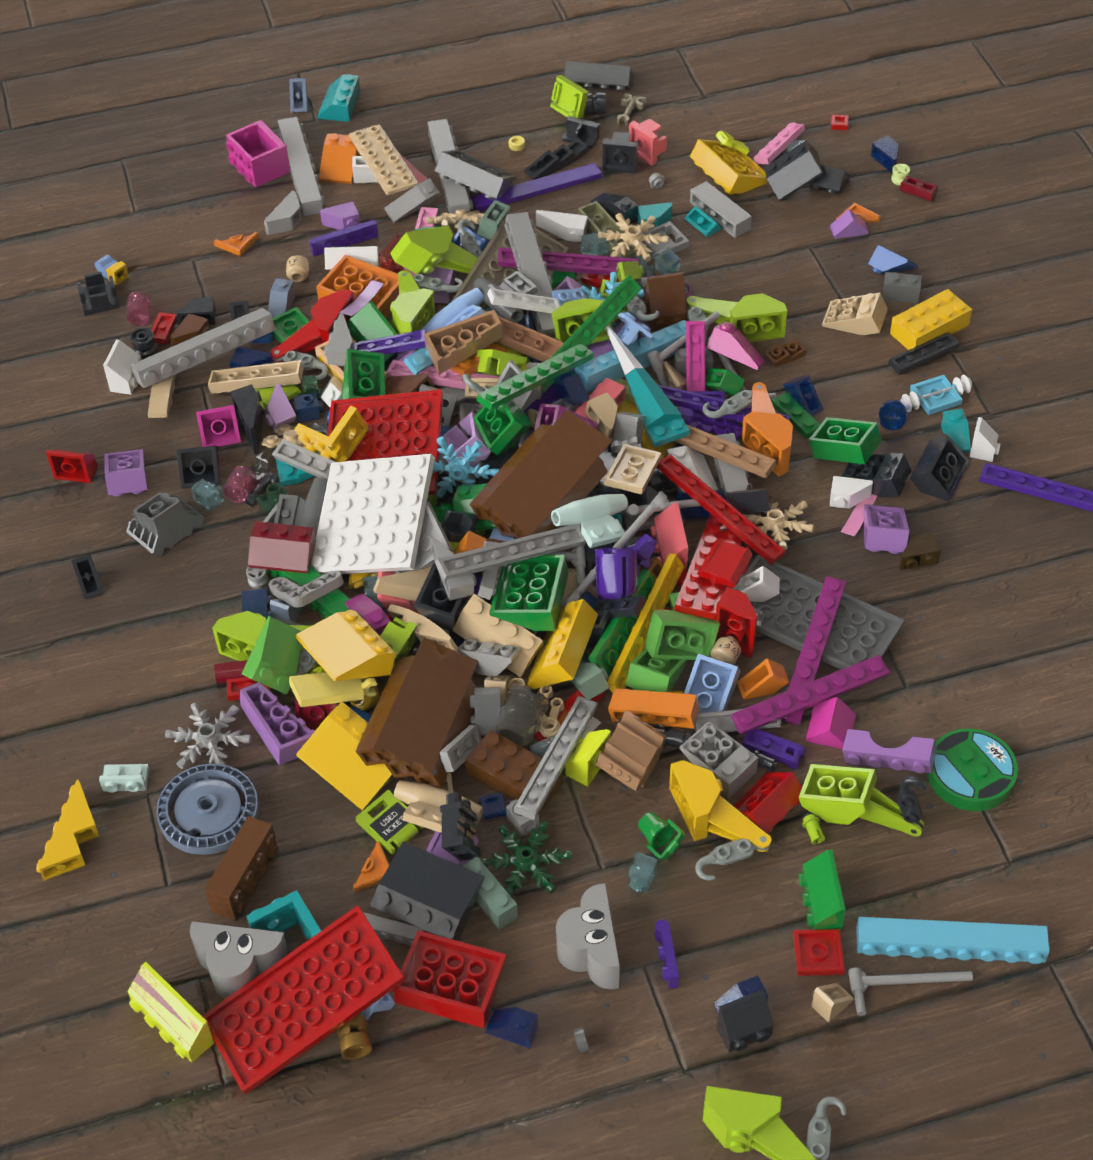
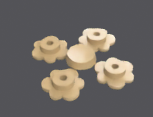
[262,424,316,448]

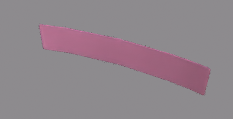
[841,494,877,536]

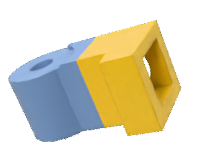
[95,255,129,285]

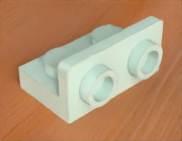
[99,764,149,792]

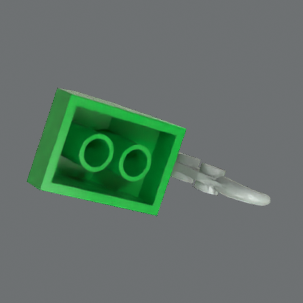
[462,373,532,455]

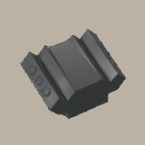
[126,492,204,556]

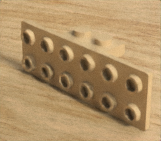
[349,125,418,195]

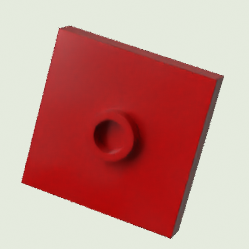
[793,929,845,976]

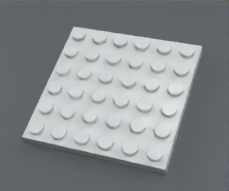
[310,454,435,575]

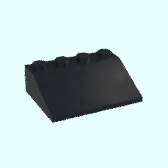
[370,841,485,941]

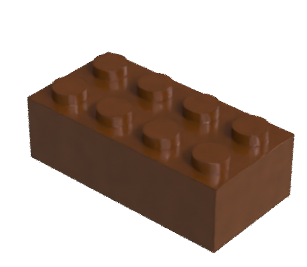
[465,730,563,814]
[205,816,279,921]

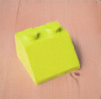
[565,729,611,787]

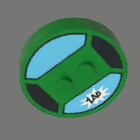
[927,728,1018,811]

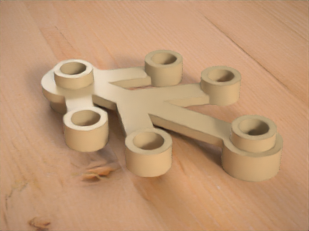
[504,678,564,738]

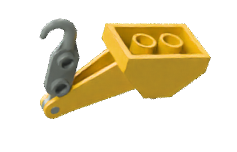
[669,760,771,881]

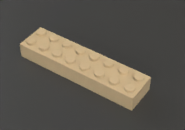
[208,360,304,394]

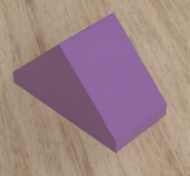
[830,210,869,239]

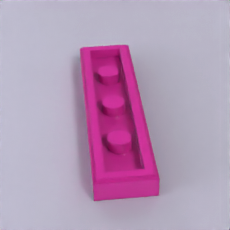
[686,321,705,391]

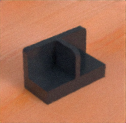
[562,116,599,148]
[728,485,772,514]
[441,510,482,542]

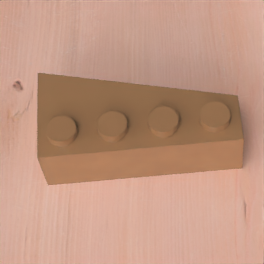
[424,310,502,375]

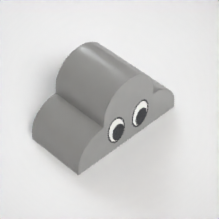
[556,883,619,989]
[190,922,289,999]

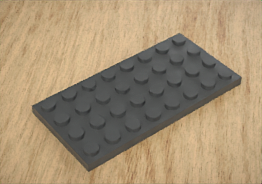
[742,555,905,670]

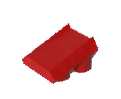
[697,538,752,588]

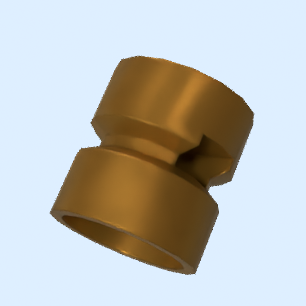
[337,1014,372,1060]

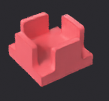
[629,119,667,165]

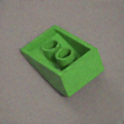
[644,610,720,660]
[242,616,302,694]
[626,648,688,692]

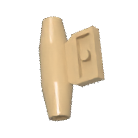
[394,780,483,833]

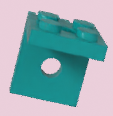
[247,890,321,941]

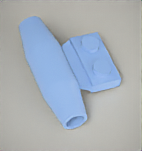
[422,288,484,333]

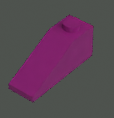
[345,593,391,636]

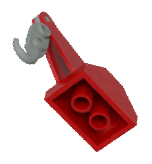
[271,289,360,380]

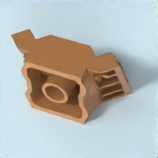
[596,711,667,791]

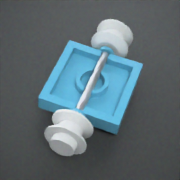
[900,375,972,415]

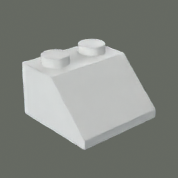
[103,340,141,395]

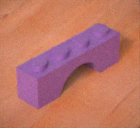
[842,729,936,773]

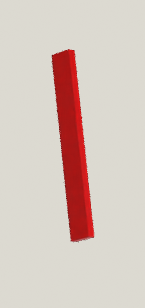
[656,454,786,565]

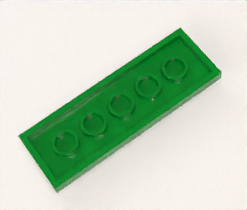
[589,570,656,681]

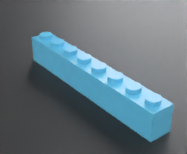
[572,320,686,394]
[856,917,1049,964]

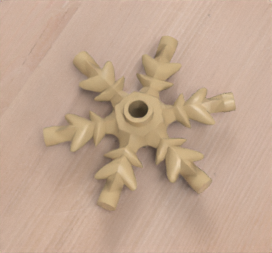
[426,209,485,228]
[598,213,669,262]
[743,497,815,550]

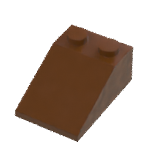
[646,272,687,332]

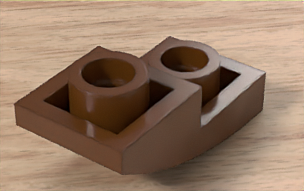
[764,339,807,366]

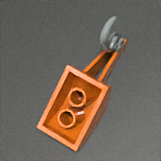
[703,382,793,477]

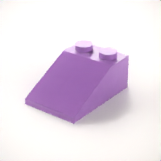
[105,449,147,496]
[864,504,909,554]

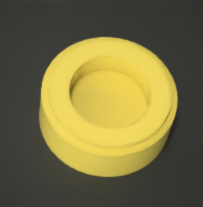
[509,136,525,151]

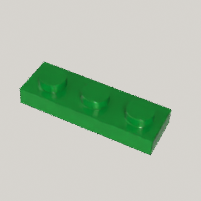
[772,393,820,439]

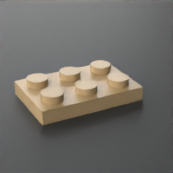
[604,444,661,494]

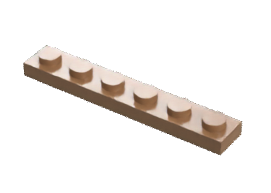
[674,424,776,478]

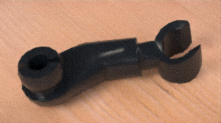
[245,472,279,507]

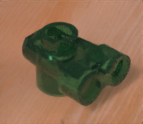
[300,375,323,400]
[256,483,289,513]

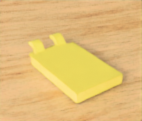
[289,672,377,707]

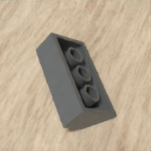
[565,61,633,91]

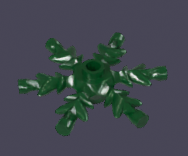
[482,821,572,897]

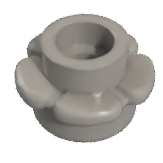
[649,173,665,188]

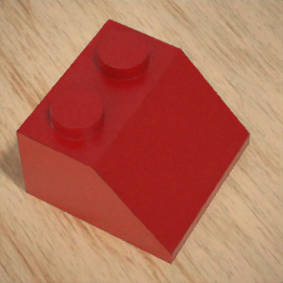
[46,449,98,483]

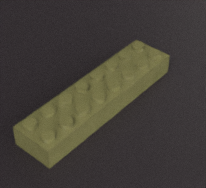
[578,201,642,259]

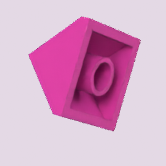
[196,405,241,447]
[806,697,856,749]

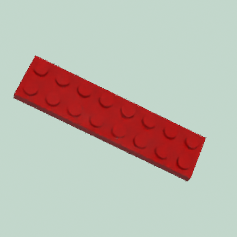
[674,514,743,620]

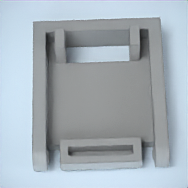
[642,221,689,261]

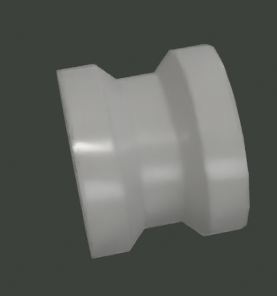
[246,567,268,589]

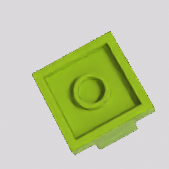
[476,349,527,377]
[380,617,417,671]

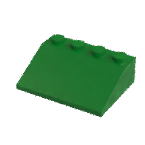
[489,555,569,631]

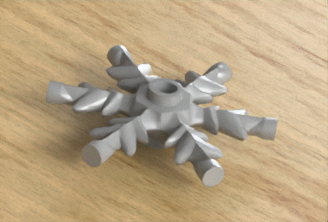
[165,702,251,769]

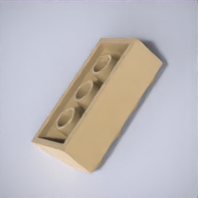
[453,594,545,678]

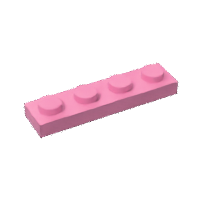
[754,123,805,164]

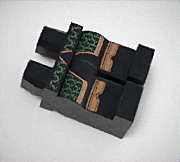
[440,792,481,861]

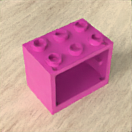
[226,120,290,187]

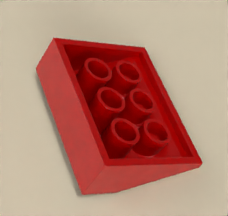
[393,930,506,1028]

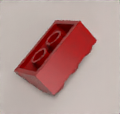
[715,587,757,658]
[733,772,802,834]

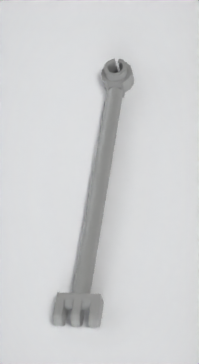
[562,491,669,607]

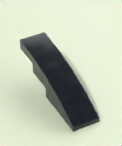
[524,138,589,180]

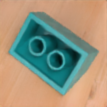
[317,74,360,122]

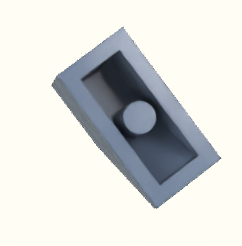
[268,278,296,318]

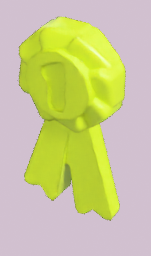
[716,131,749,155]

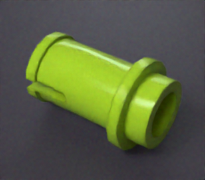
[802,814,825,844]

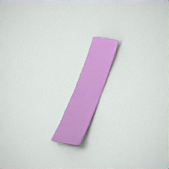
[339,280,384,316]

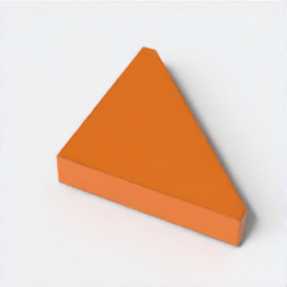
[836,203,881,223]
[214,232,259,256]
[353,842,389,893]

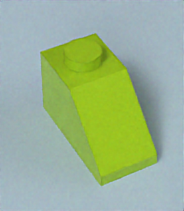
[616,261,644,282]

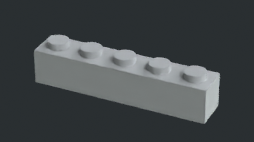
[478,566,502,600]
[363,912,424,947]

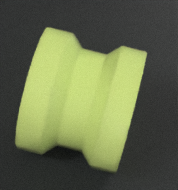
[891,164,910,185]

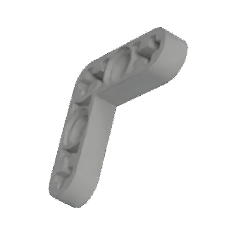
[268,571,343,607]

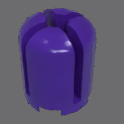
[595,548,637,599]

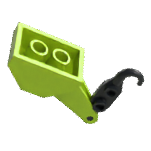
[799,764,927,837]

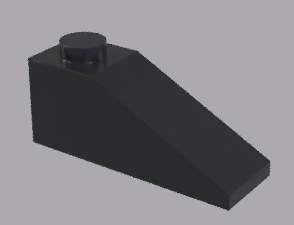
[591,193,638,225]

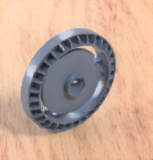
[156,764,259,855]

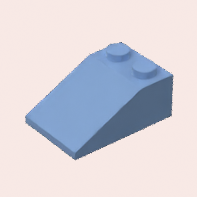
[684,654,741,713]

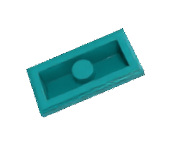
[684,206,722,237]

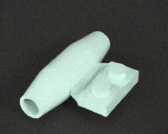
[551,494,628,548]

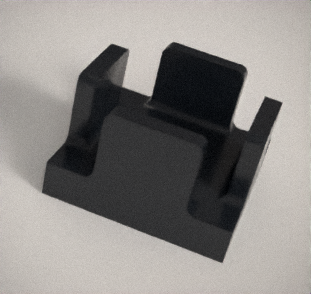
[602,132,639,174]
[77,271,120,316]

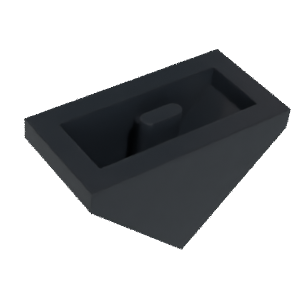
[71,554,104,599]

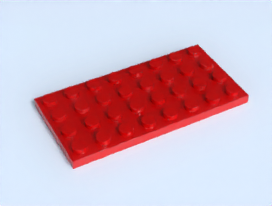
[202,906,406,1094]

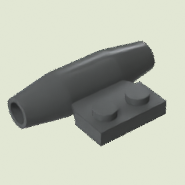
[473,271,539,323]
[274,477,328,536]

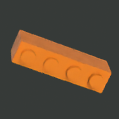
[608,689,700,729]

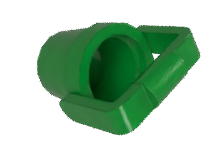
[638,812,685,861]

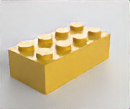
[890,289,972,350]

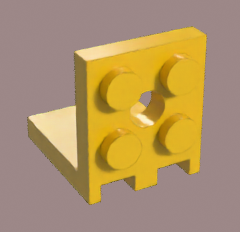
[294,406,369,462]

